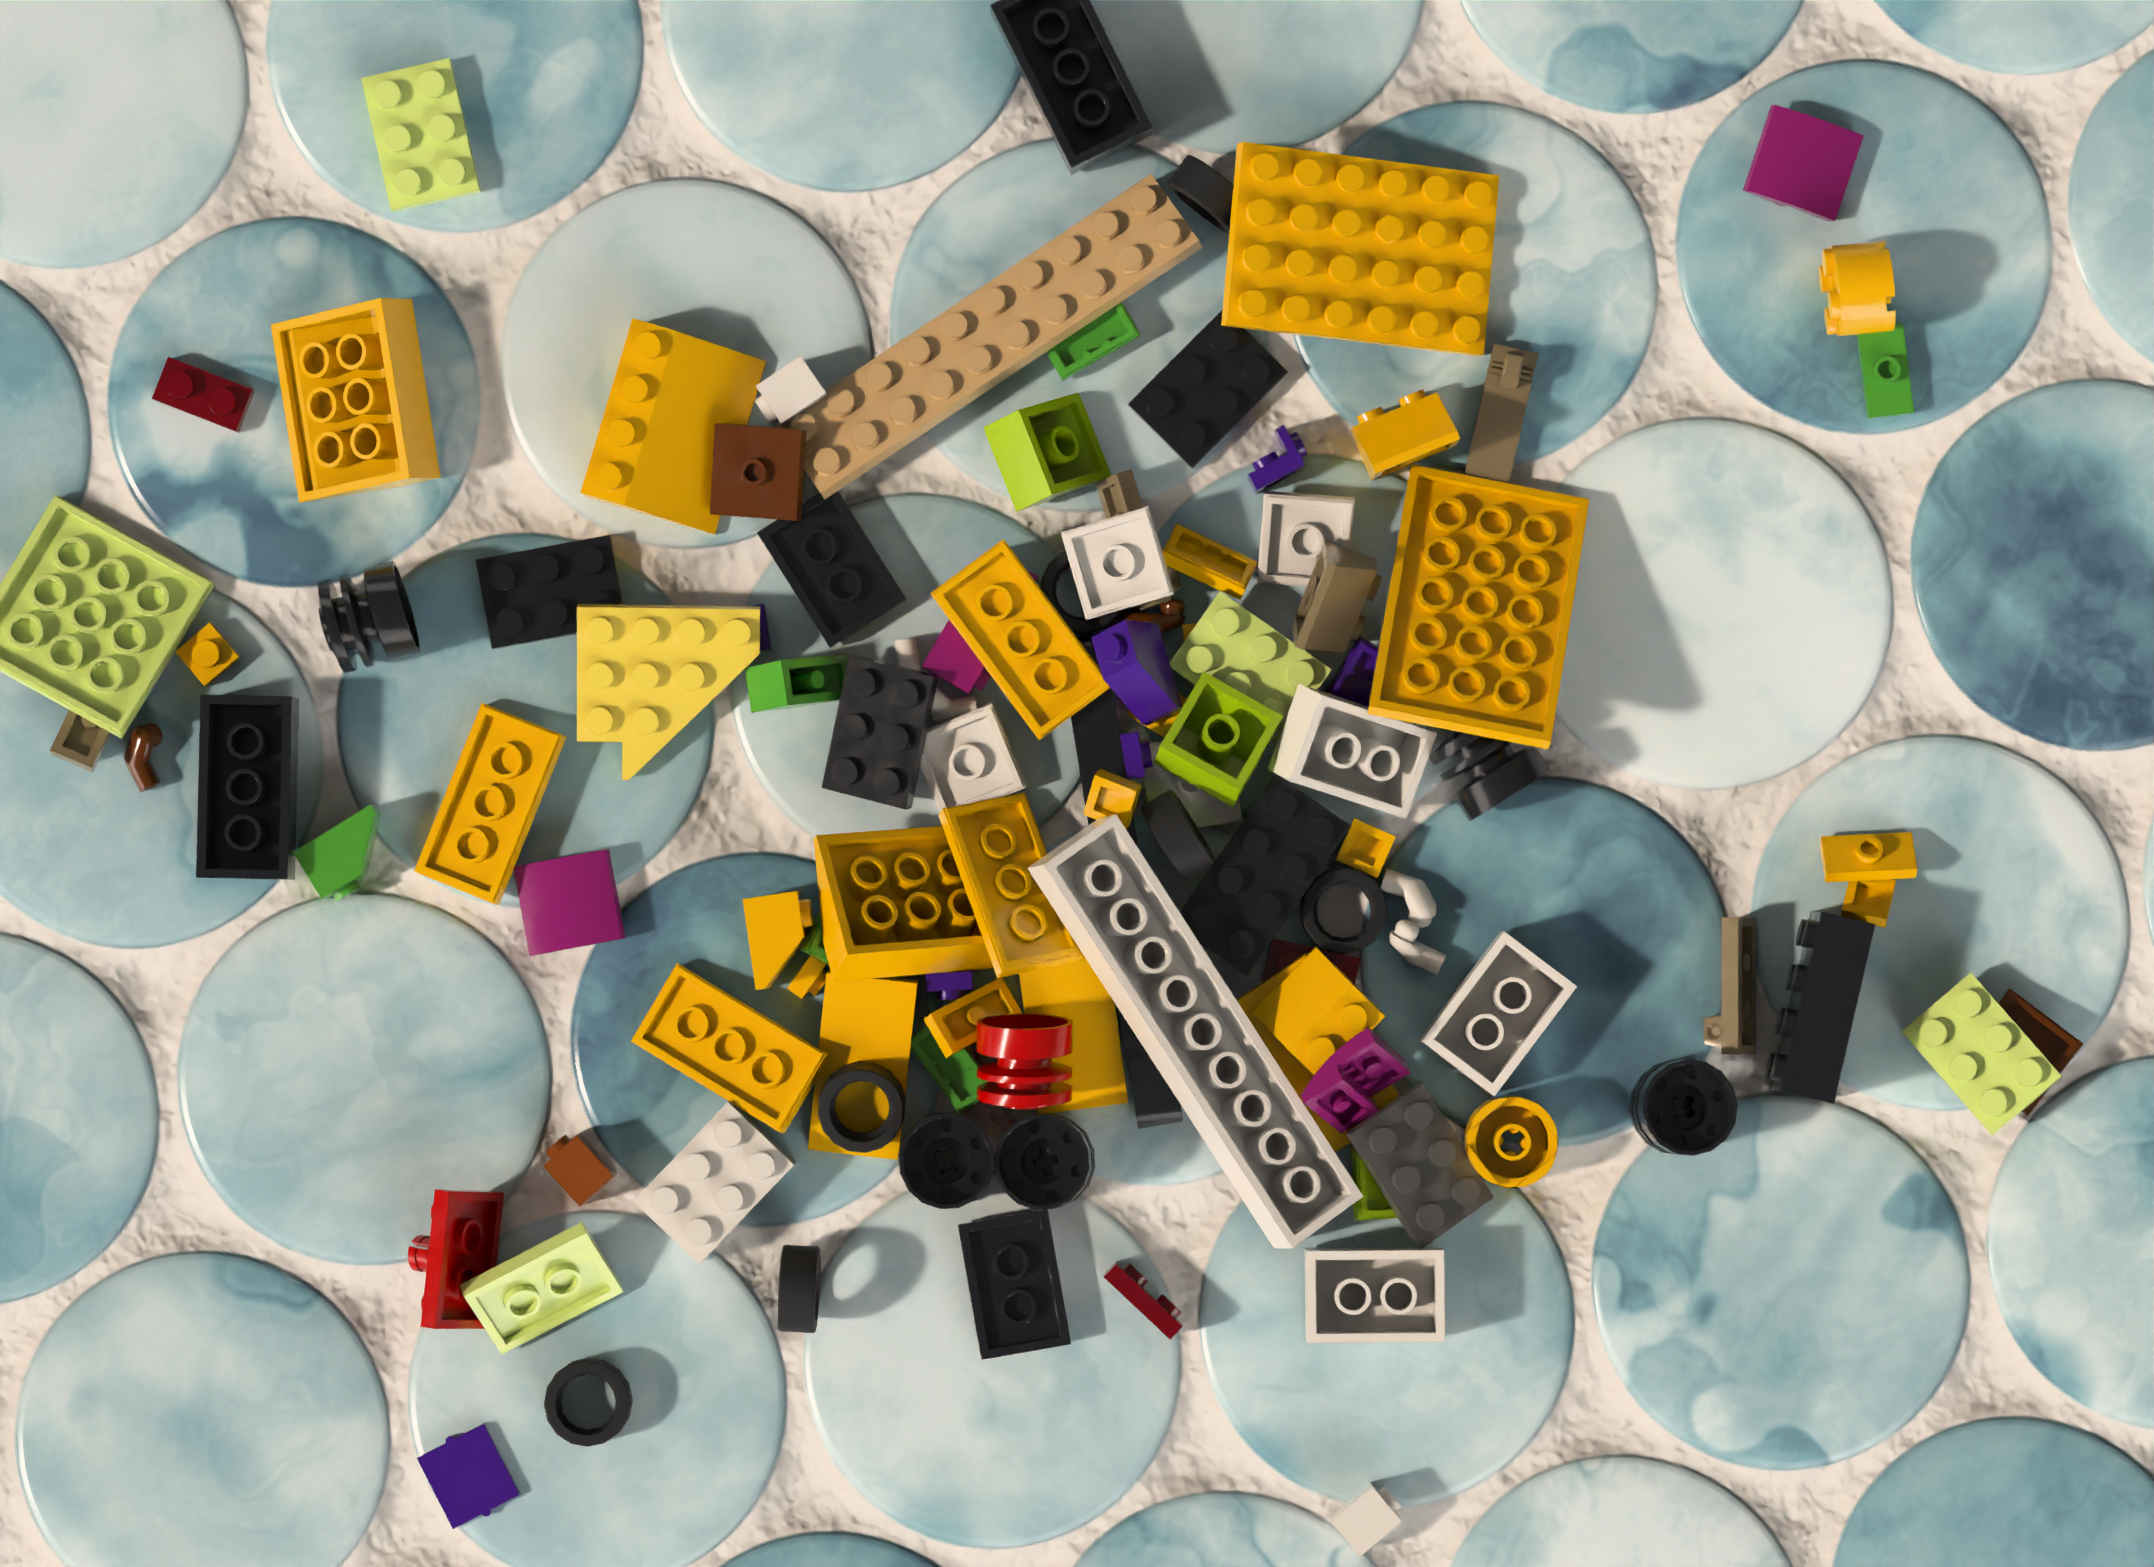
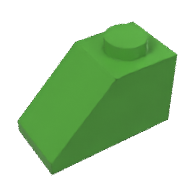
[745,654,848,713]
[293,804,381,902]

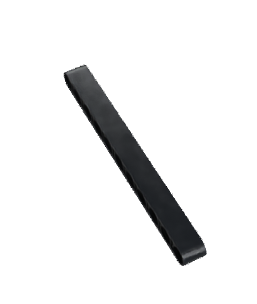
[1071,633,1183,1129]

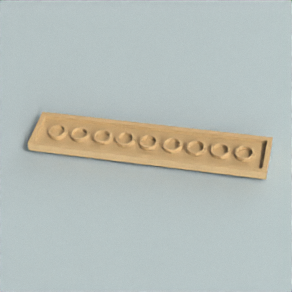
[775,174,1202,499]

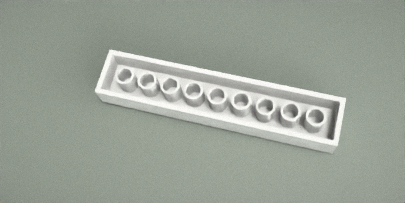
[1027,814,1363,1248]

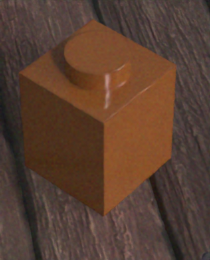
[543,1134,617,1207]

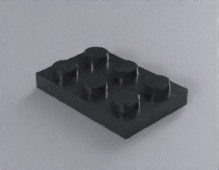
[1128,309,1288,469]
[757,491,907,649]
[476,535,623,650]
[822,654,939,810]
[958,1209,1071,1360]

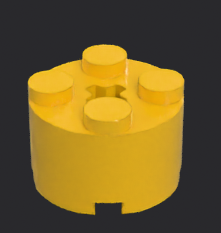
[1819,240,1896,337]
[1463,1095,1558,1188]

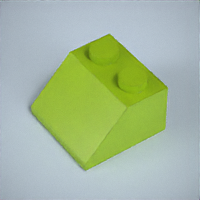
[983,392,1111,512]
[1154,671,1283,807]

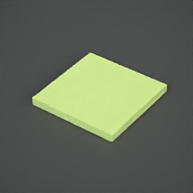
[0,494,214,739]

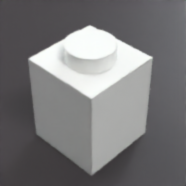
[755,355,827,426]
[1329,1482,1402,1556]

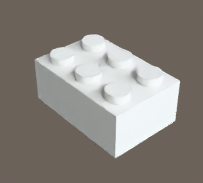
[1268,684,1437,819]
[1419,931,1577,1096]
[633,1101,796,1264]
[1305,1247,1445,1343]

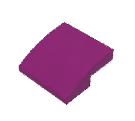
[1743,105,1864,221]
[514,849,625,956]
[1301,1027,1411,1133]

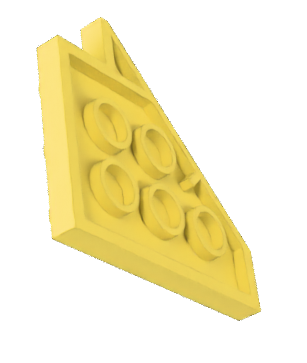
[577,604,760,780]

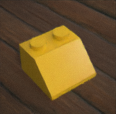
[1351,389,1461,481]
[743,891,814,990]
[1252,947,1385,1075]

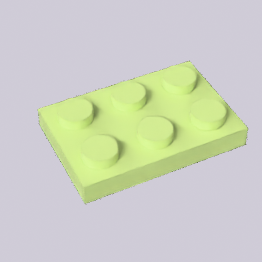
[361,58,481,212]
[1169,591,1332,743]
[1901,973,2062,1136]
[460,1222,623,1354]

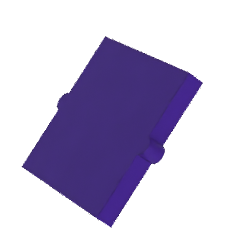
[417,1423,520,1529]

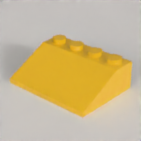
[271,298,441,503]
[581,318,766,535]
[814,826,993,982]

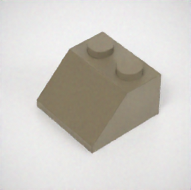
[1292,541,1382,653]

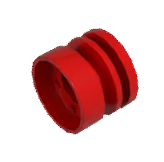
[977,1014,1073,1109]

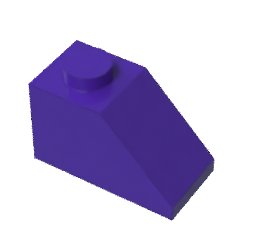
[1091,619,1182,725]

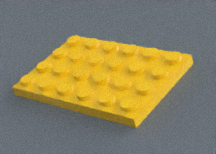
[1221,142,1499,357]
[1367,464,1589,749]

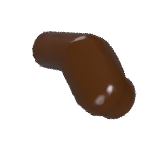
[1119,599,1186,634]
[124,723,163,793]

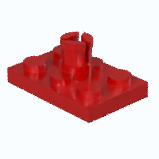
[408,1189,504,1329]

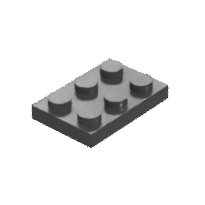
[1345,1083,1494,1249]

